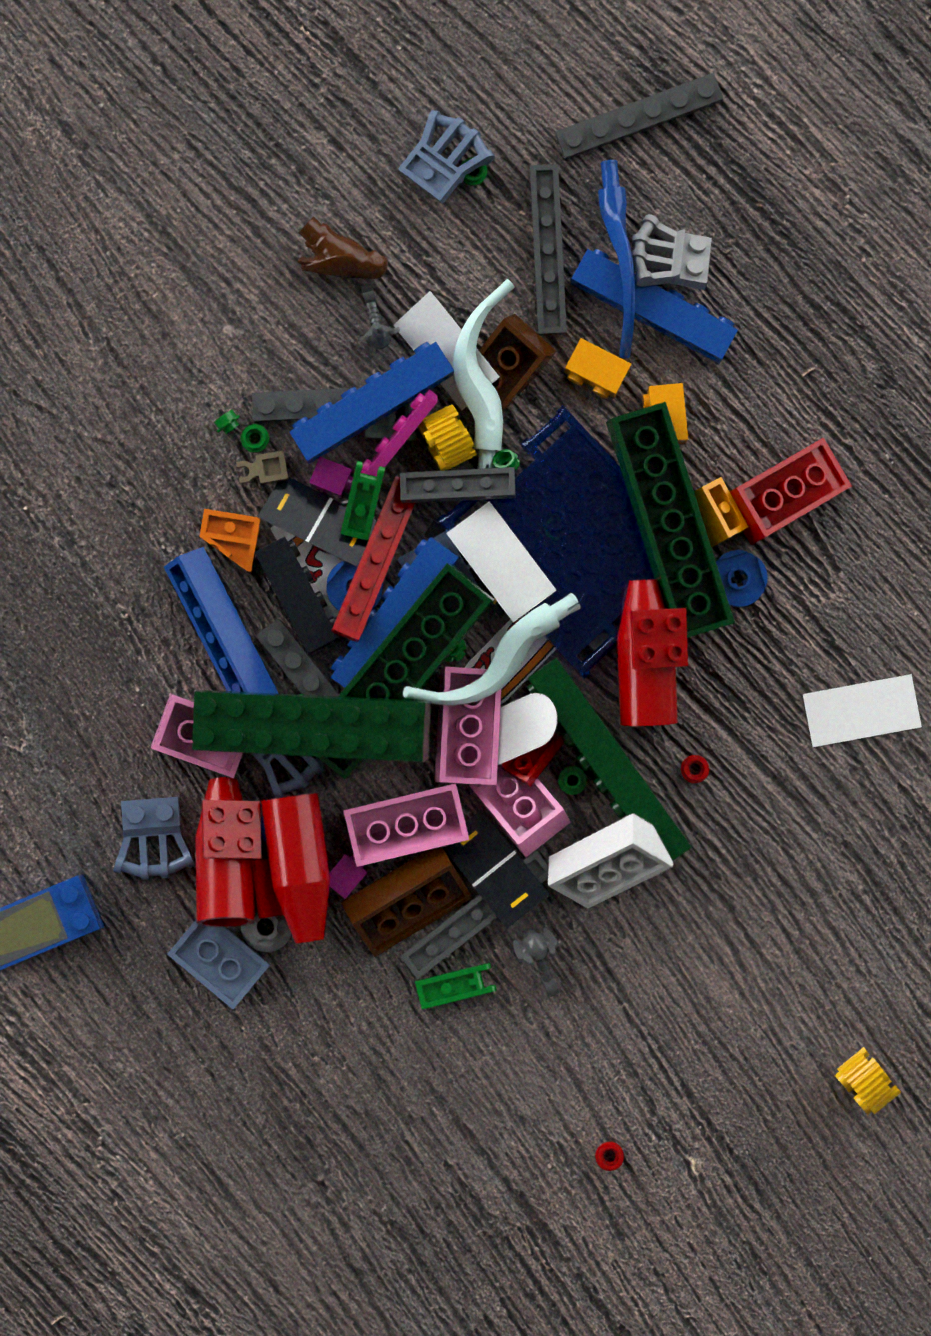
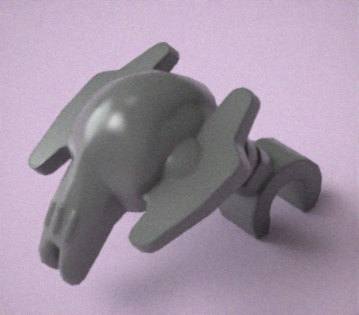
[357,284,400,349]
[513,927,559,998]

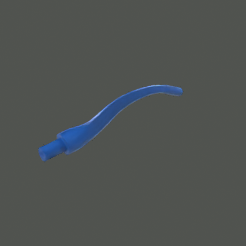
[598,160,635,359]

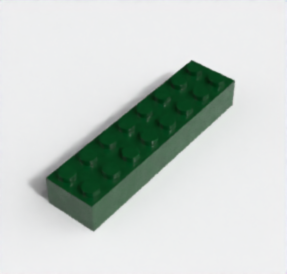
[606,402,735,638]
[317,563,495,780]
[526,658,692,861]
[192,690,431,762]

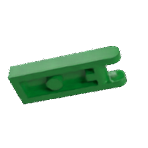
[341,461,385,540]
[415,962,497,1009]

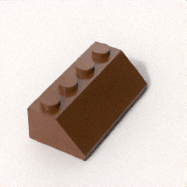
[341,846,473,957]

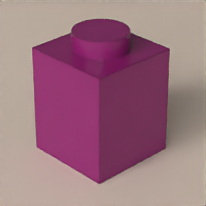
[309,457,353,499]
[329,853,368,899]

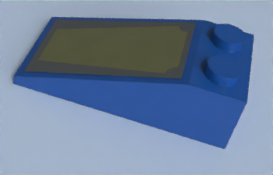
[0,874,104,970]

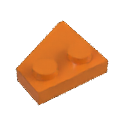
[199,509,261,573]

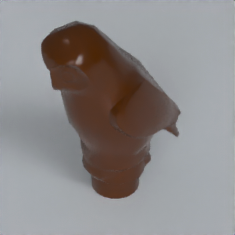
[297,216,388,279]

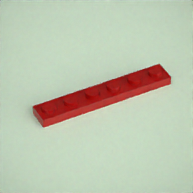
[331,476,415,643]

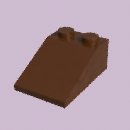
[479,314,557,413]

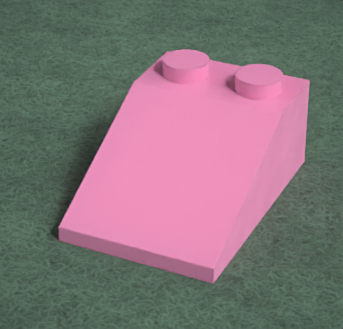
[151,693,243,778]
[469,766,571,857]

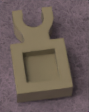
[236,450,289,484]

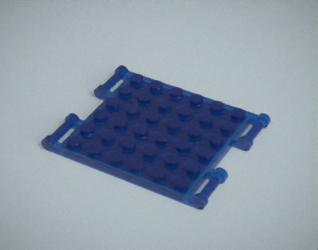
[437,406,655,679]

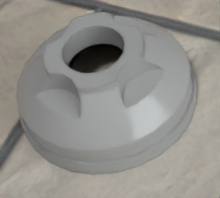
[241,902,292,952]

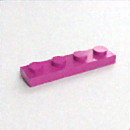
[360,389,438,476]

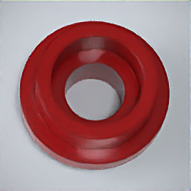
[680,755,709,783]
[595,1141,624,1171]

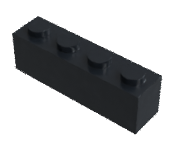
[255,537,339,655]

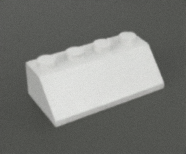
[548,814,673,908]

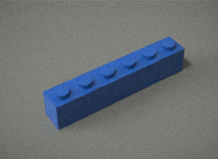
[570,249,738,364]
[289,342,454,464]
[330,537,460,688]
[164,547,279,694]

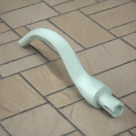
[453,279,515,469]
[403,593,581,705]

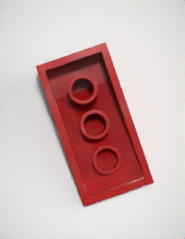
[730,437,852,545]

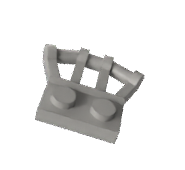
[632,214,712,290]

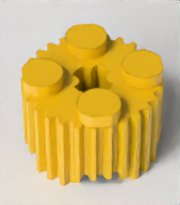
[418,404,477,471]
[835,1047,901,1115]

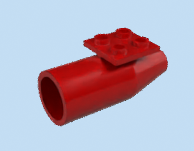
[617,579,688,726]
[195,777,261,927]
[251,793,330,943]

